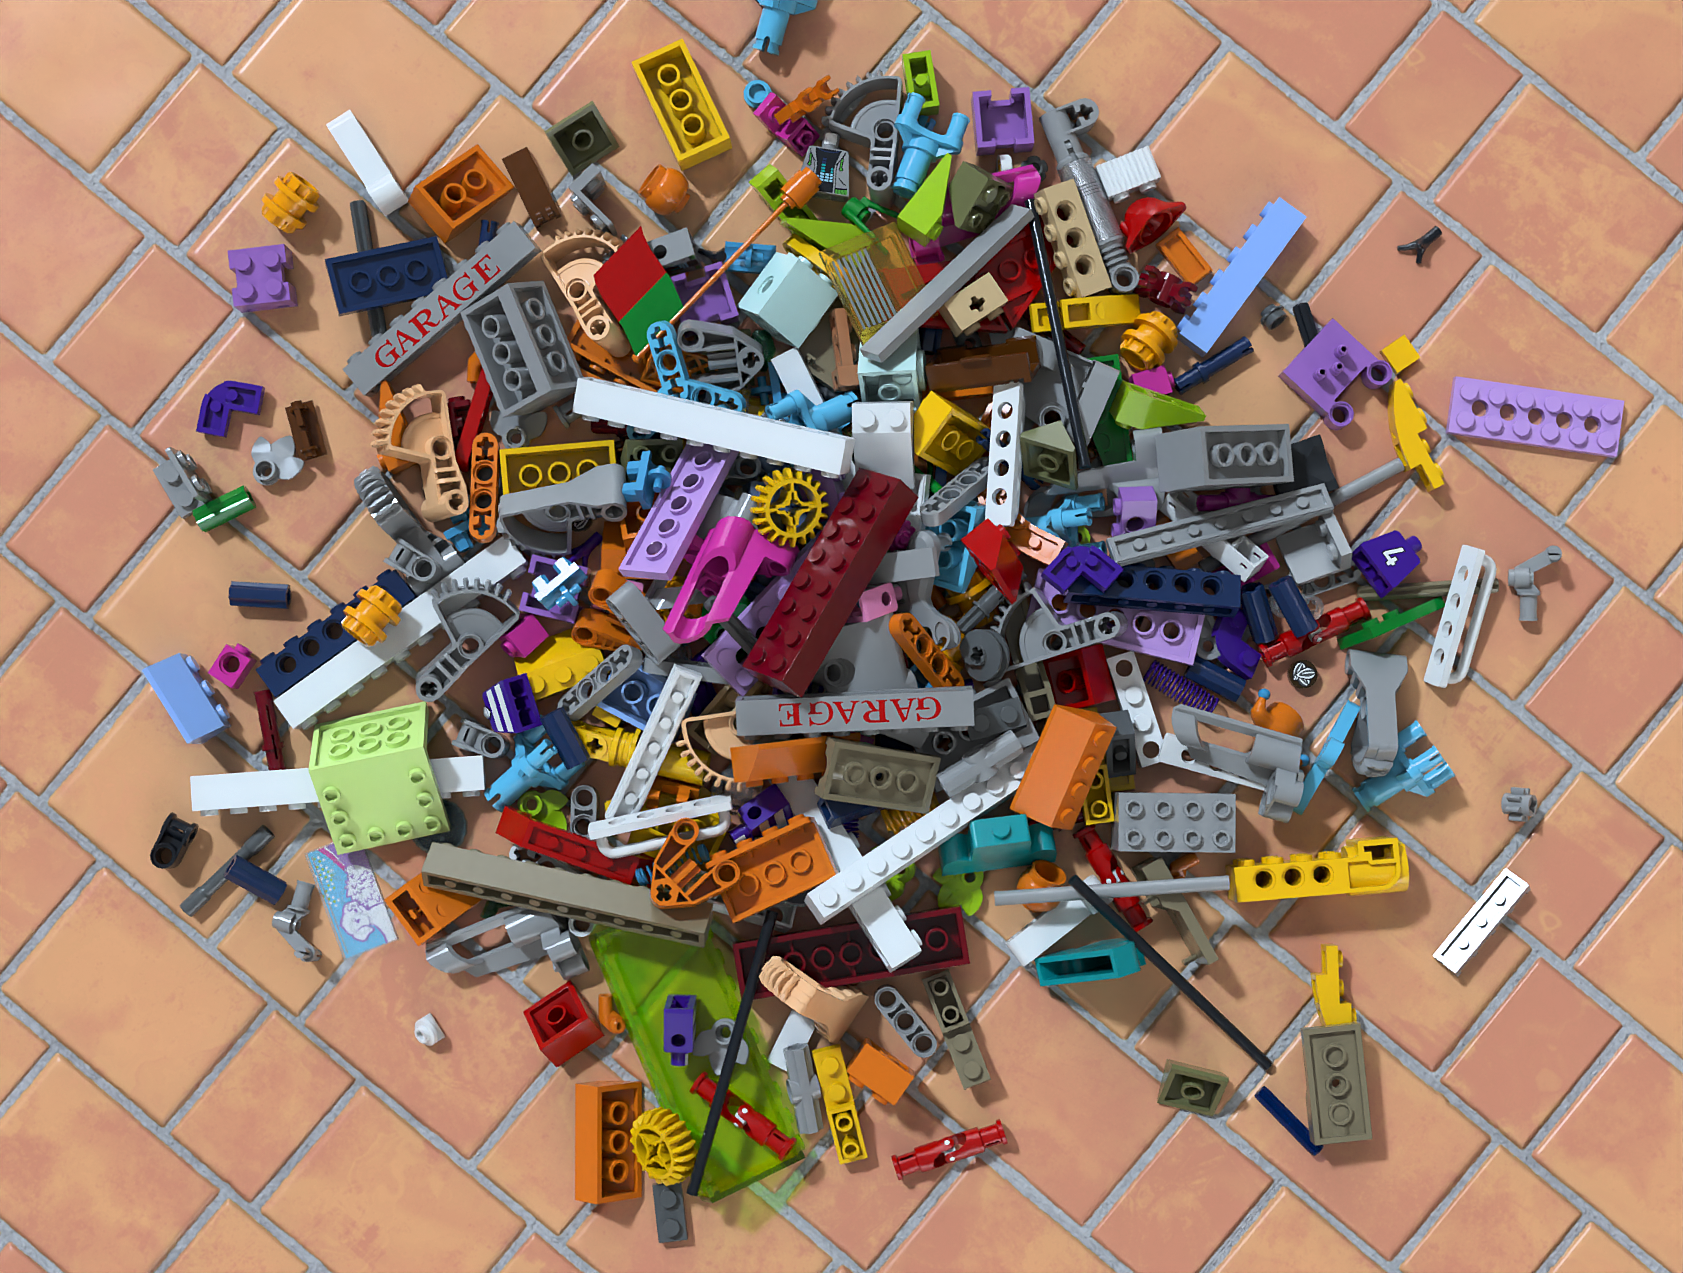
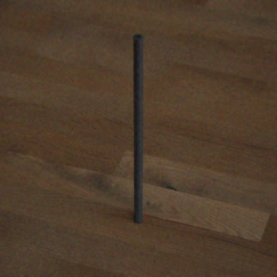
[1024,199,1091,469]
[1068,875,1272,1070]
[686,910,778,1196]

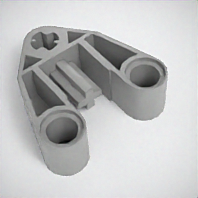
[677,319,764,404]

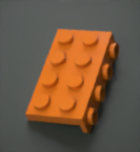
[567,301,689,392]
[705,814,838,923]

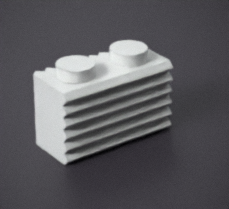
[1095,146,1161,204]

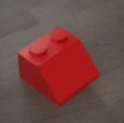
[961,518,1023,604]
[1042,644,1116,708]
[523,980,605,1068]

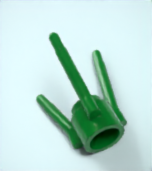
[841,196,900,256]

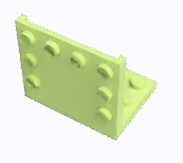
[308,701,450,855]

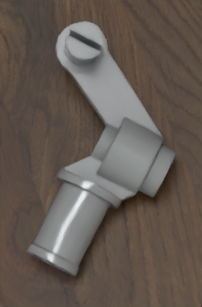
[1508,545,1562,621]
[272,880,322,962]

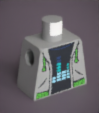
[801,133,849,203]
[647,228,702,277]

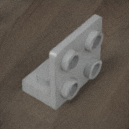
[568,163,617,237]
[153,447,212,519]
[1276,512,1352,586]

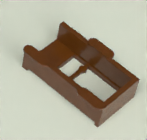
[925,335,1041,393]

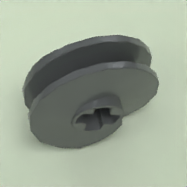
[959,629,1010,681]

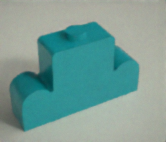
[938,814,1057,876]
[1034,937,1146,986]

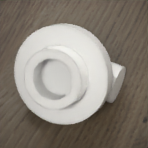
[414,1013,445,1046]

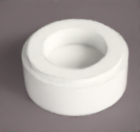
[996,154,1013,183]

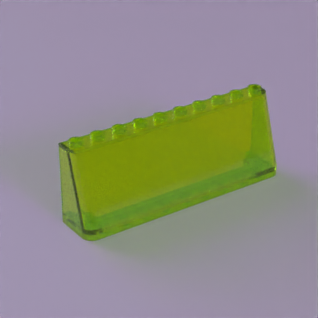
[588,927,805,1203]

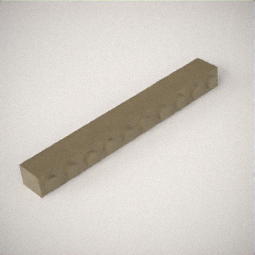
[421,842,713,948]

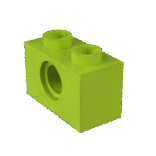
[902,50,940,116]

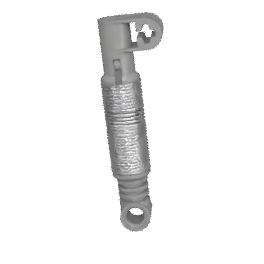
[1039,98,1139,295]

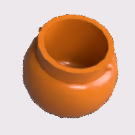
[638,164,690,215]
[1017,860,1066,913]

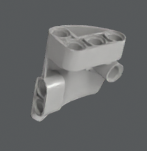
[989,323,1120,446]
[811,612,929,749]

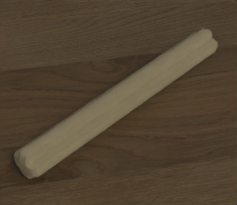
[1357,578,1499,601]

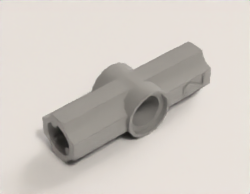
[936,730,1024,798]
[783,1043,824,1134]

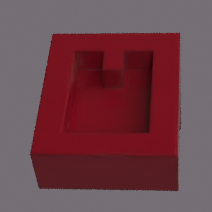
[447,396,471,441]

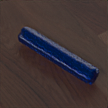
[1254,1086,1324,1156]

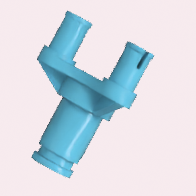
[752,0,818,56]
[891,92,970,199]
[765,390,858,469]
[1025,493,1107,555]
[484,715,586,812]
[1352,720,1456,812]

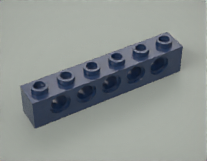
[1063,563,1241,618]
[255,569,418,698]

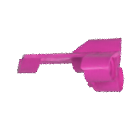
[907,164,1041,266]
[663,516,799,644]

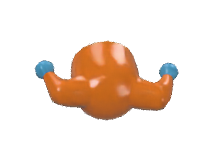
[1250,688,1310,767]

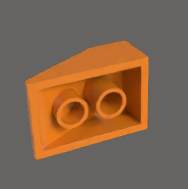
[408,144,514,244]

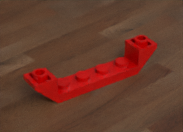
[495,805,656,888]

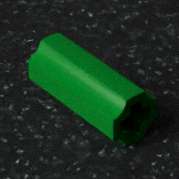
[192,485,256,533]

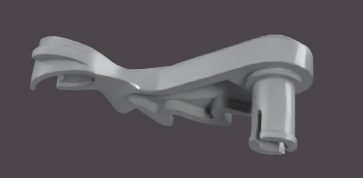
[891,530,961,651]

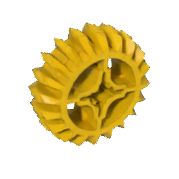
[749,467,829,547]
[630,1107,698,1186]

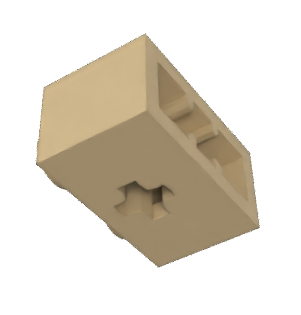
[938,272,1008,337]

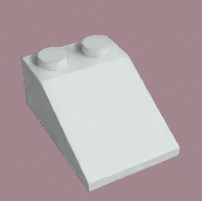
[852,401,915,489]

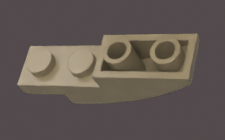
[922,969,991,1090]

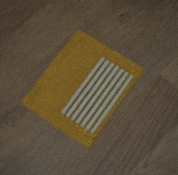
[818,221,939,346]

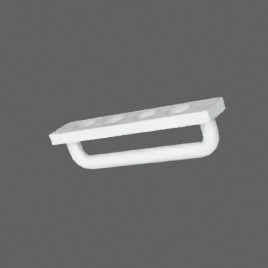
[985,381,1025,527]
[1424,545,1497,688]
[1158,733,1305,791]
[588,793,733,858]

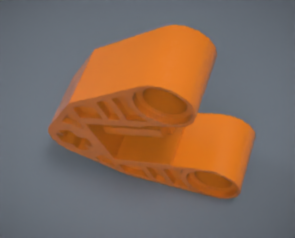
[571,569,664,651]
[650,818,740,909]

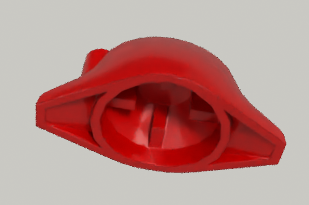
[1119,197,1186,254]

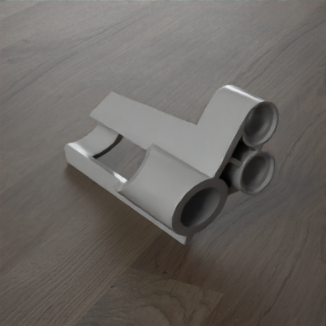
[1024,427,1165,519]
[645,493,785,610]
[1171,704,1304,823]
[425,906,590,980]

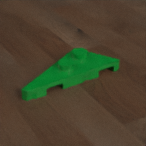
[1337,596,1445,650]

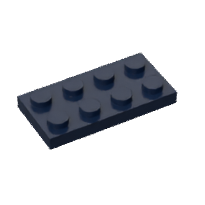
[325,236,448,316]

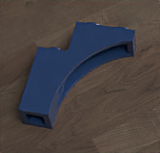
[817,733,914,829]

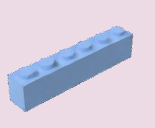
[1177,197,1306,358]

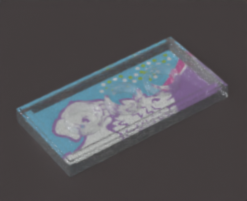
[304,843,399,960]

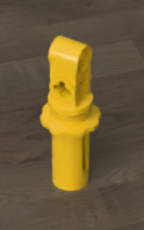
[571,720,711,786]

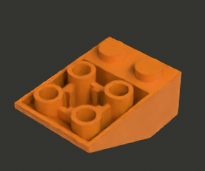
[384,846,483,946]

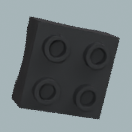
[1273,434,1339,495]

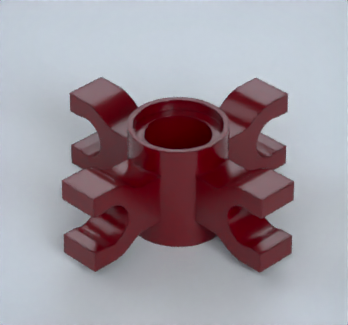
[1133,265,1198,314]

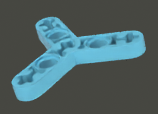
[627,320,746,439]
[1293,700,1360,815]

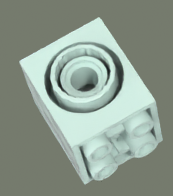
[736,252,839,349]
[858,326,927,413]

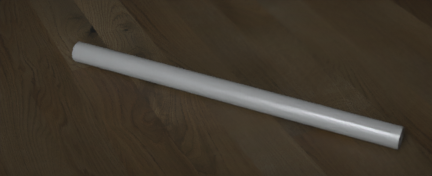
[1198,458,1405,572]
[994,875,1230,906]

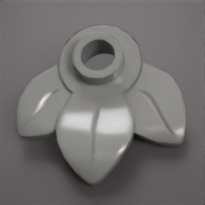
[490,411,547,449]
[251,435,305,486]
[693,1018,749,1075]

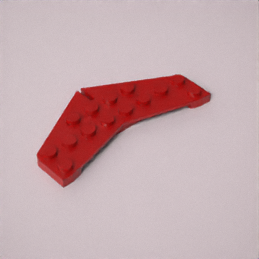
[860,208,1073,334]

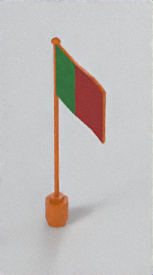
[593,167,822,364]

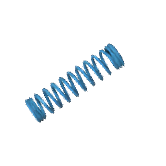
[635,844,710,886]

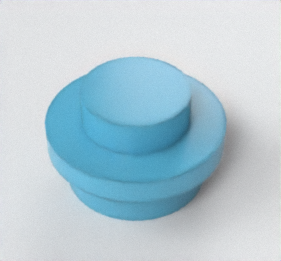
[744,80,771,109]

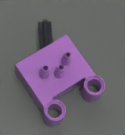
[1278,302,1392,430]

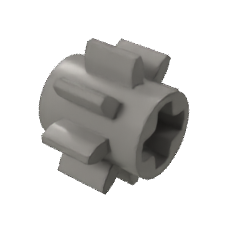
[1501,787,1538,822]

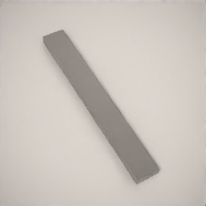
[860,204,1034,363]
[1106,483,1334,566]

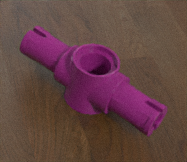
[1196,488,1275,512]

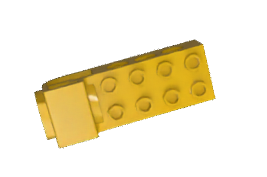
[1225,836,1409,903]

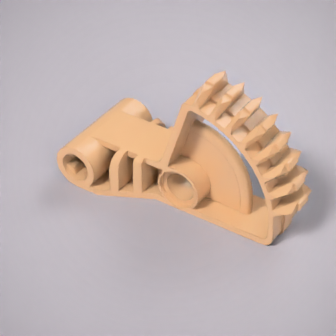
[541,228,631,357]
[370,384,469,522]
[676,711,754,792]
[759,956,869,1044]

